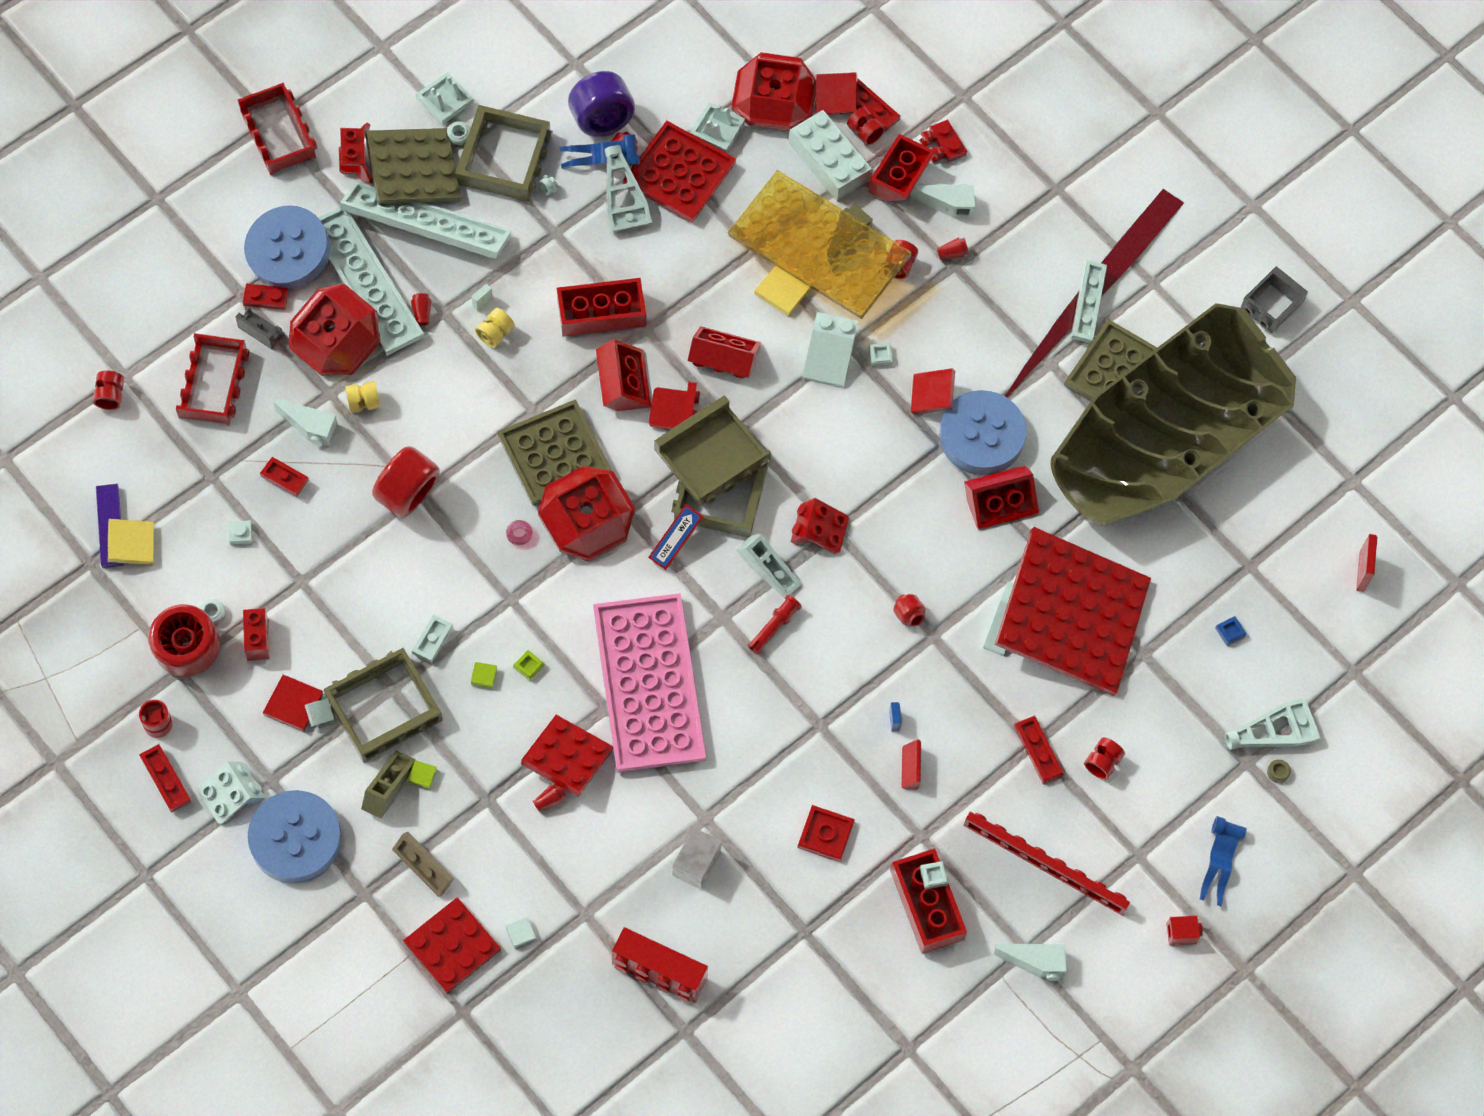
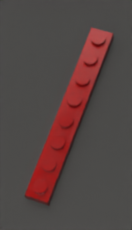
[963,811,1130,916]

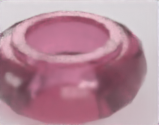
[506,520,533,546]

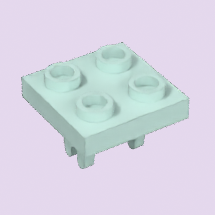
[416,72,474,125]
[690,102,745,153]

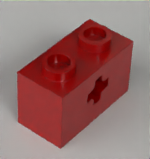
[243,608,270,661]

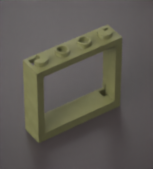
[455,105,553,201]
[671,465,769,538]
[324,648,443,763]

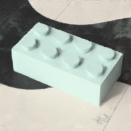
[789,110,872,201]

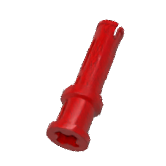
[747,595,802,655]

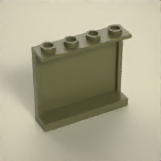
[654,395,771,507]

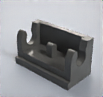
[235,306,285,350]

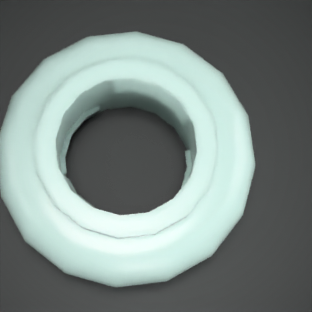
[447,122,470,145]
[199,599,225,625]

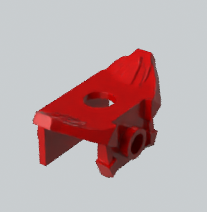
[339,123,373,184]

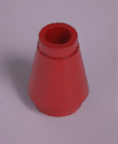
[937,237,969,260]
[411,293,432,326]
[532,784,568,813]

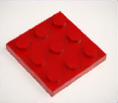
[521,714,613,797]
[403,897,501,994]

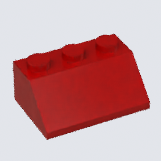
[868,134,935,201]
[687,326,761,378]
[596,339,651,411]
[964,466,1039,529]

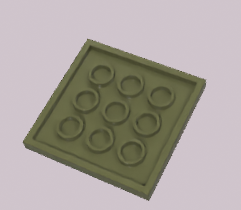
[365,128,461,205]
[1064,319,1157,424]
[497,399,612,506]

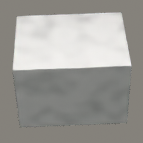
[672,827,722,890]

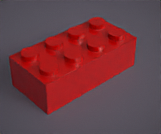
[556,278,646,337]
[890,848,967,954]
[612,927,708,1003]

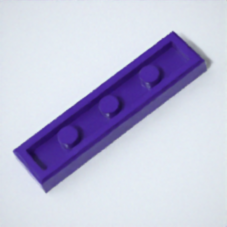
[96,483,124,568]

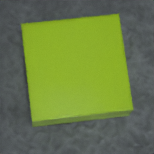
[513,650,545,681]
[471,662,497,689]
[408,760,437,789]

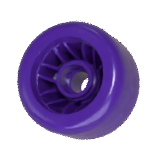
[568,71,635,137]

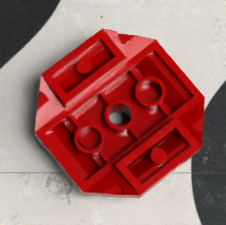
[731,52,816,131]
[289,283,381,376]
[537,466,635,562]

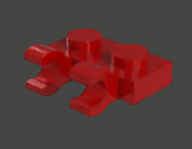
[919,119,967,163]

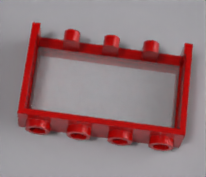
[237,82,318,175]
[176,333,249,426]

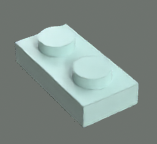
[412,614,453,664]

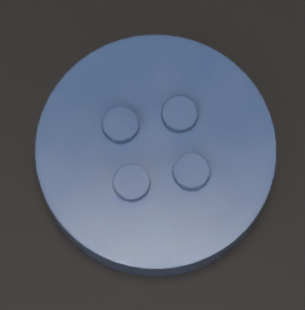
[244,205,331,290]
[939,390,1026,475]
[248,790,342,883]

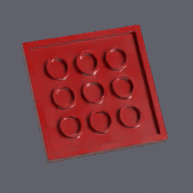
[622,120,736,223]

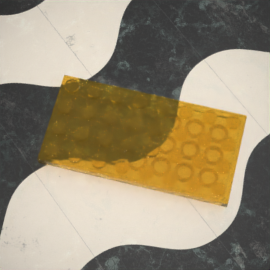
[727,170,911,319]

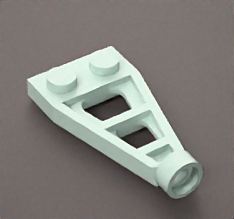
[604,145,652,233]
[1225,698,1320,750]

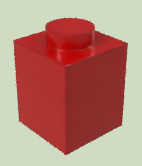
[1166,915,1203,946]

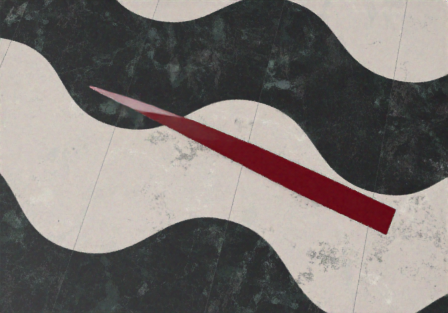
[1005,189,1184,398]

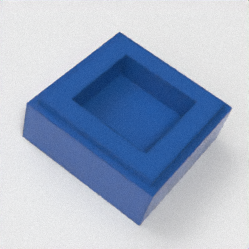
[1215,616,1246,646]
[889,702,902,731]

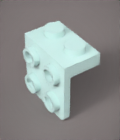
[198,761,265,824]

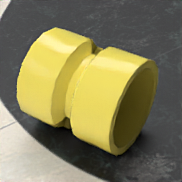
[475,308,515,348]
[345,381,380,413]

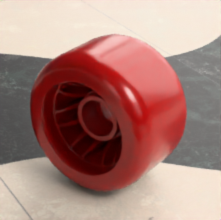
[372,446,440,518]
[148,604,220,677]

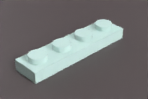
[1071,260,1107,344]

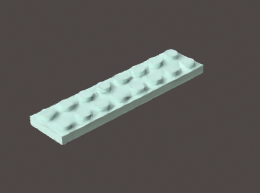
[339,181,512,259]
[318,208,424,356]

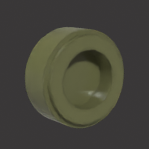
[1267,759,1291,783]

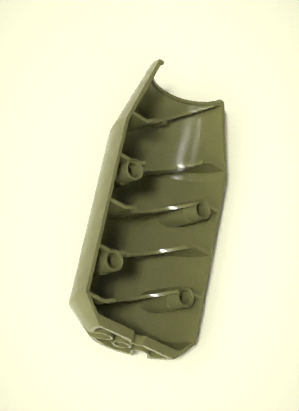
[1050,303,1296,526]

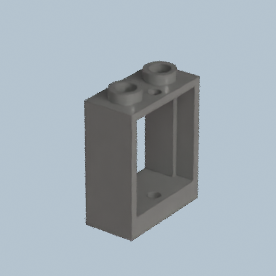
[1241,266,1308,333]

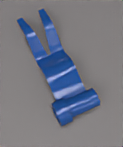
[559,135,640,168]
[1199,816,1247,906]

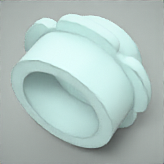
[539,175,557,195]

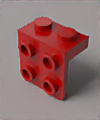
[649,382,700,430]
[790,498,849,554]

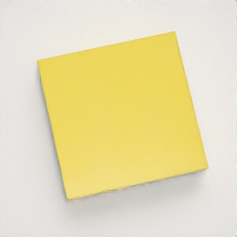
[754,261,813,316]
[108,519,154,565]

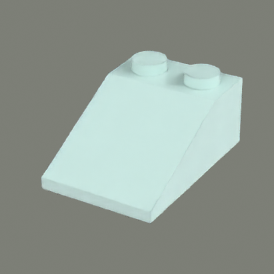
[802,312,858,388]

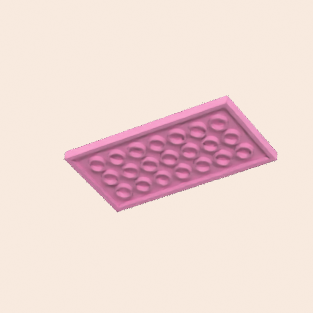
[593,593,706,772]

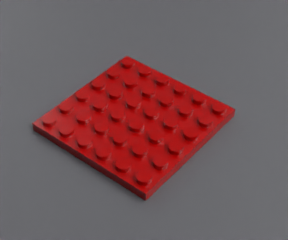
[994,527,1151,696]

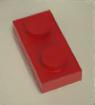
[243,283,289,310]
[260,457,309,497]

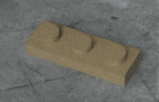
[392,832,454,897]

